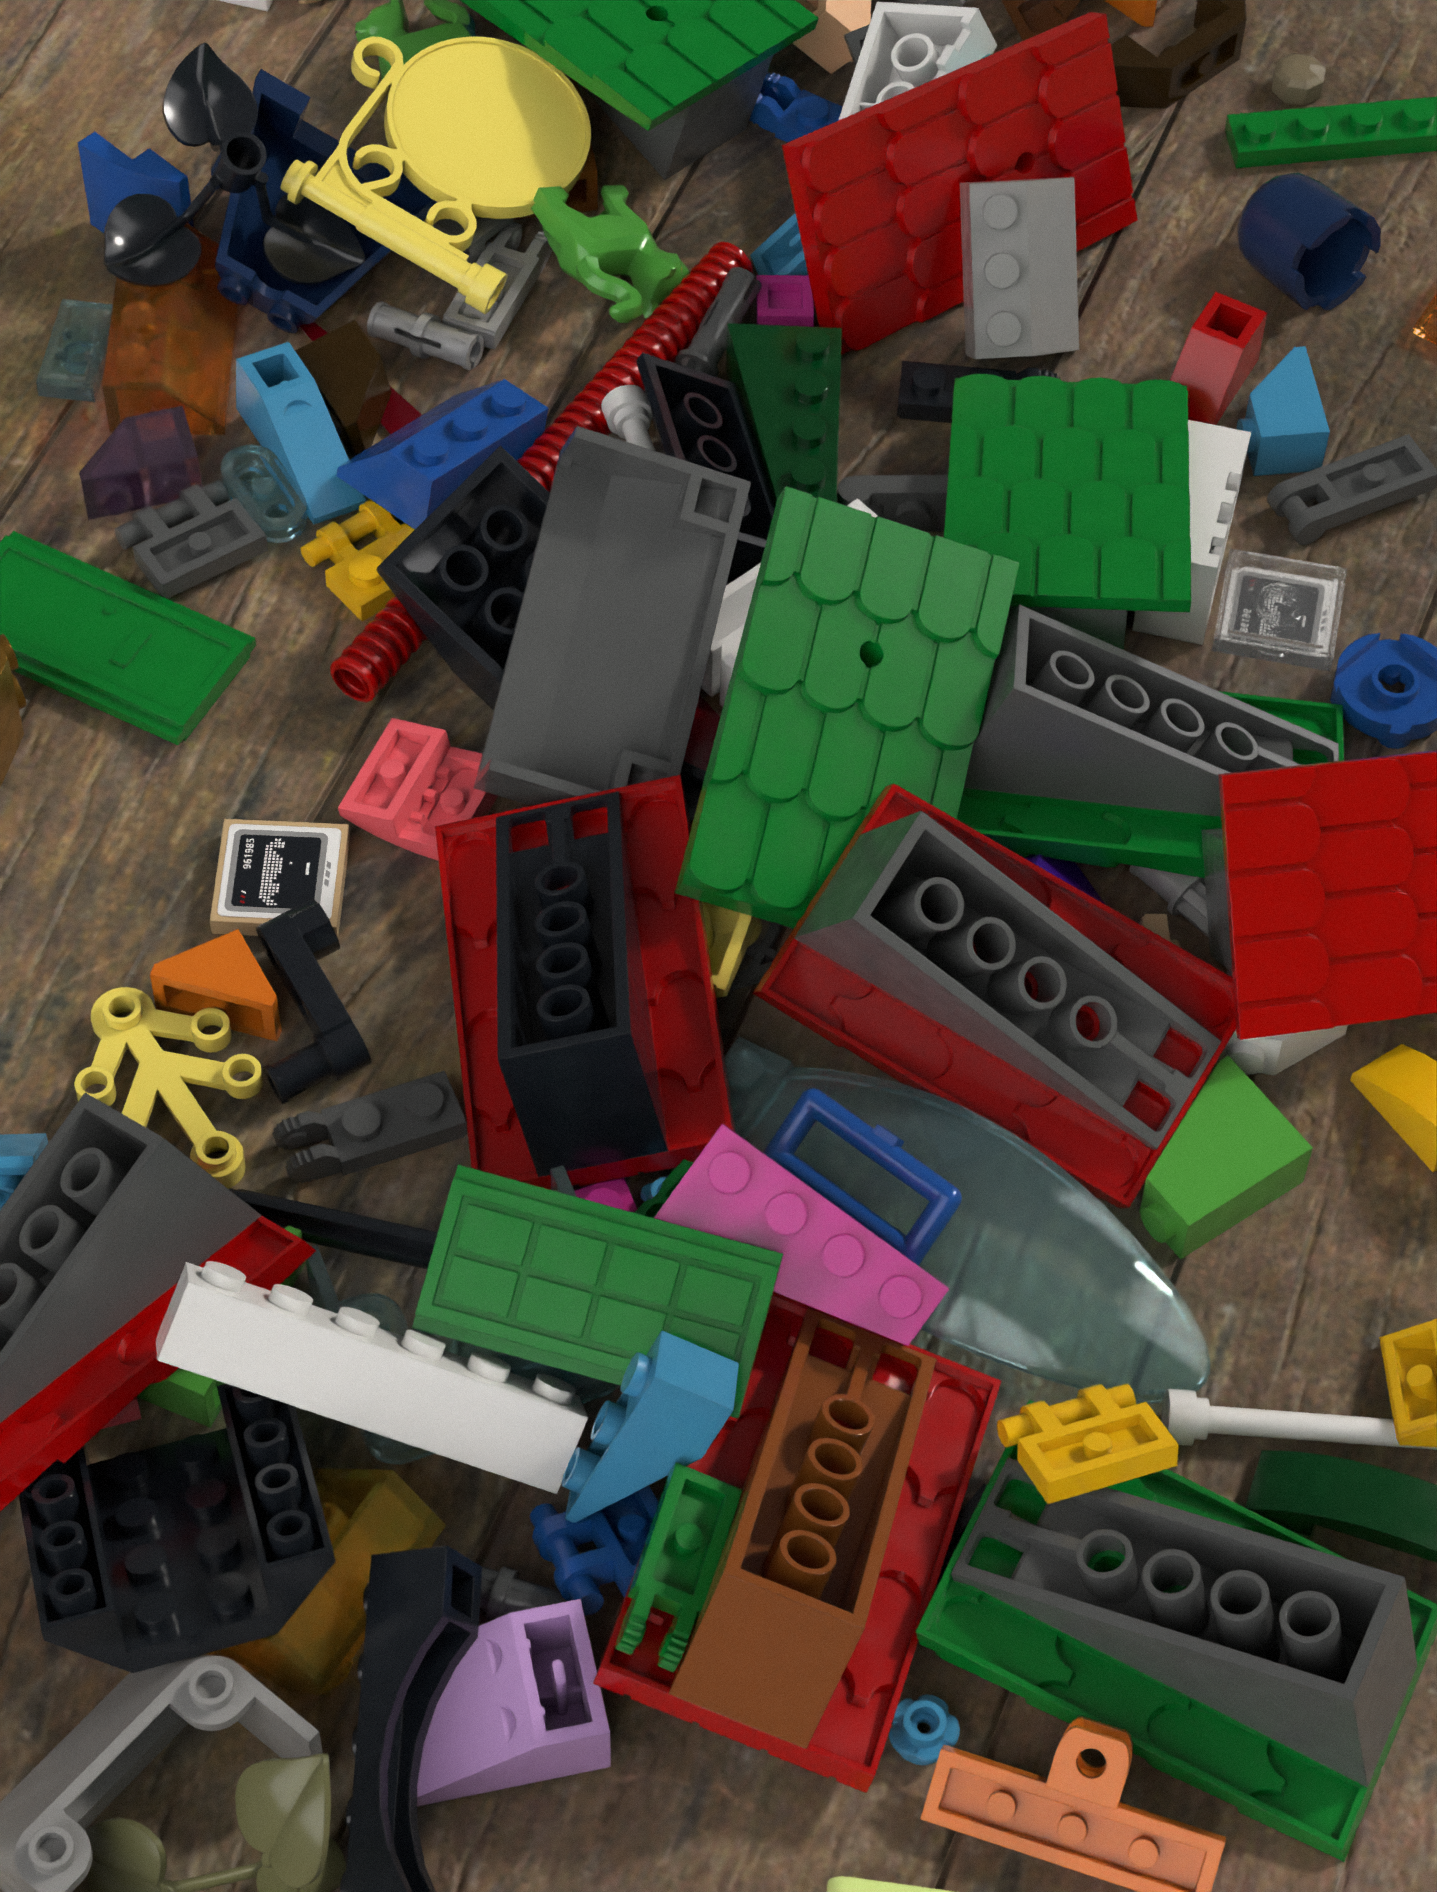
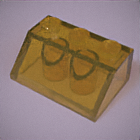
[219,1468,446,1695]

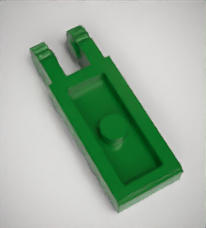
[615,1462,742,1672]

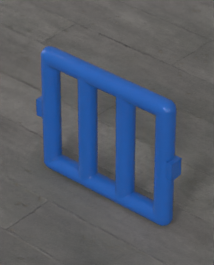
[763,1088,962,1265]

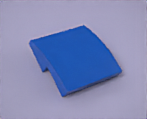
[78,132,195,234]

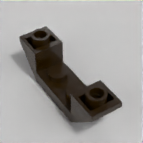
[1111,0,1247,109]

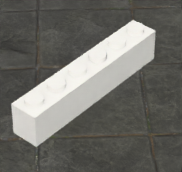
[156,1261,588,1494]

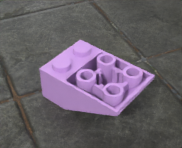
[417,1599,611,1807]

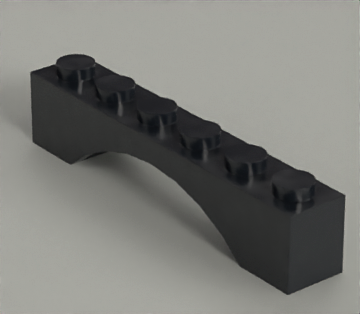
[340,1545,482,1892]

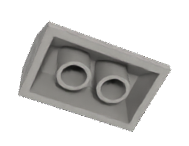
[960,177,1079,359]

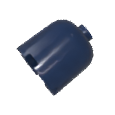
[1237,172,1381,311]

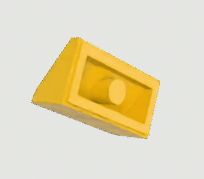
[1379,1319,1437,1447]

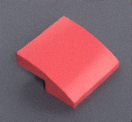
[338,718,498,861]

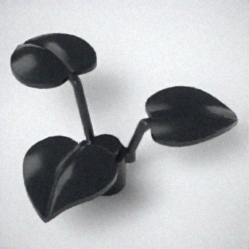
[103,43,365,287]

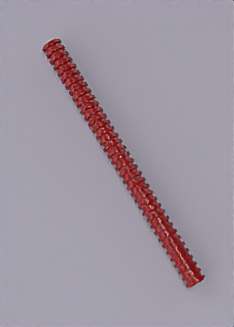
[330,242,753,703]

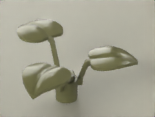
[86,1754,346,1892]

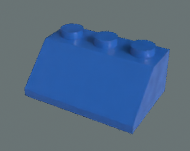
[337,379,549,530]

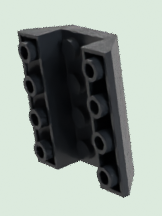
[19,1384,336,1673]

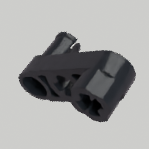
[256,898,372,1104]

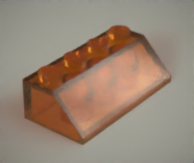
[102,224,239,435]

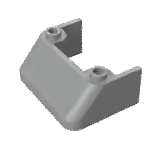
[0,1654,323,1892]

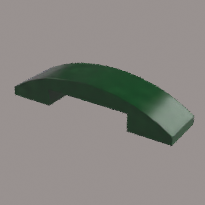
[1245,1450,1437,1563]

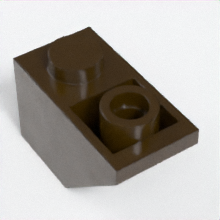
[295,319,392,457]

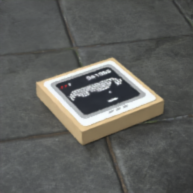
[210,819,350,938]

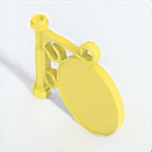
[280,37,591,314]

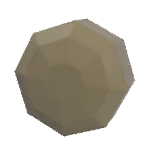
[1271,53,1326,106]

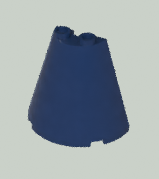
[215,69,438,333]

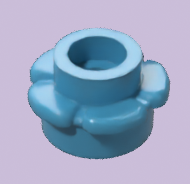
[889,1694,960,1765]

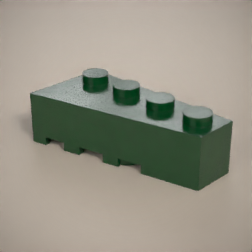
[725,323,842,504]

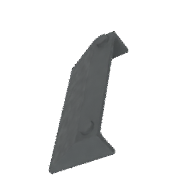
[474,426,751,806]

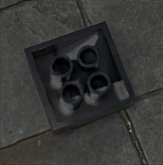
[376,445,550,710]

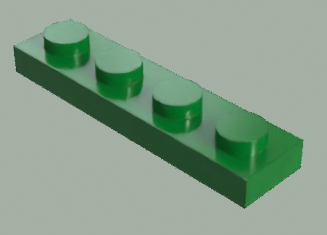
[1224,97,1437,168]

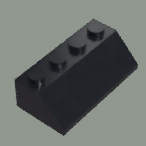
[636,353,776,585]

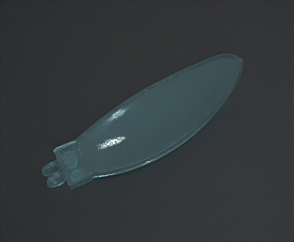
[724,1037,1211,1404]

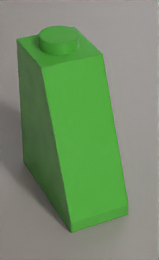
[1139,1055,1313,1259]

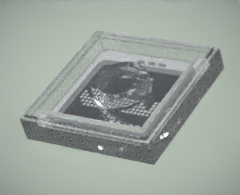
[1212,548,1347,671]

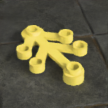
[74,987,263,1189]

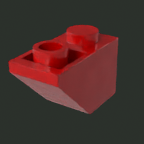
[1170,292,1268,425]

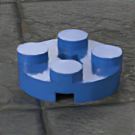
[1330,633,1437,749]

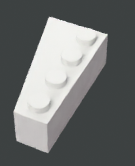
[838,2,997,121]
[1132,420,1251,645]

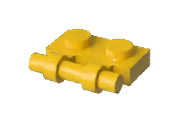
[300,499,414,622]
[997,1383,1178,1504]

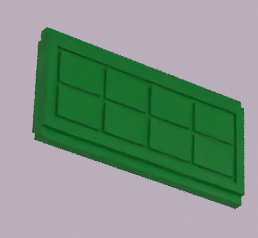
[0,531,256,745]
[412,1165,783,1418]

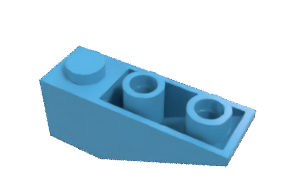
[236,342,366,525]
[561,1330,739,1523]

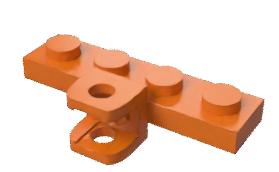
[920,1716,1226,1892]

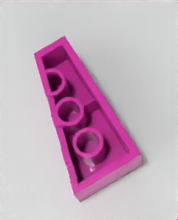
[654,1124,949,1346]

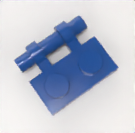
[530,1485,659,1615]

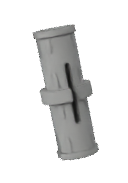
[367,301,484,370]

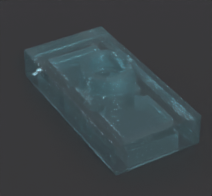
[36,299,120,402]

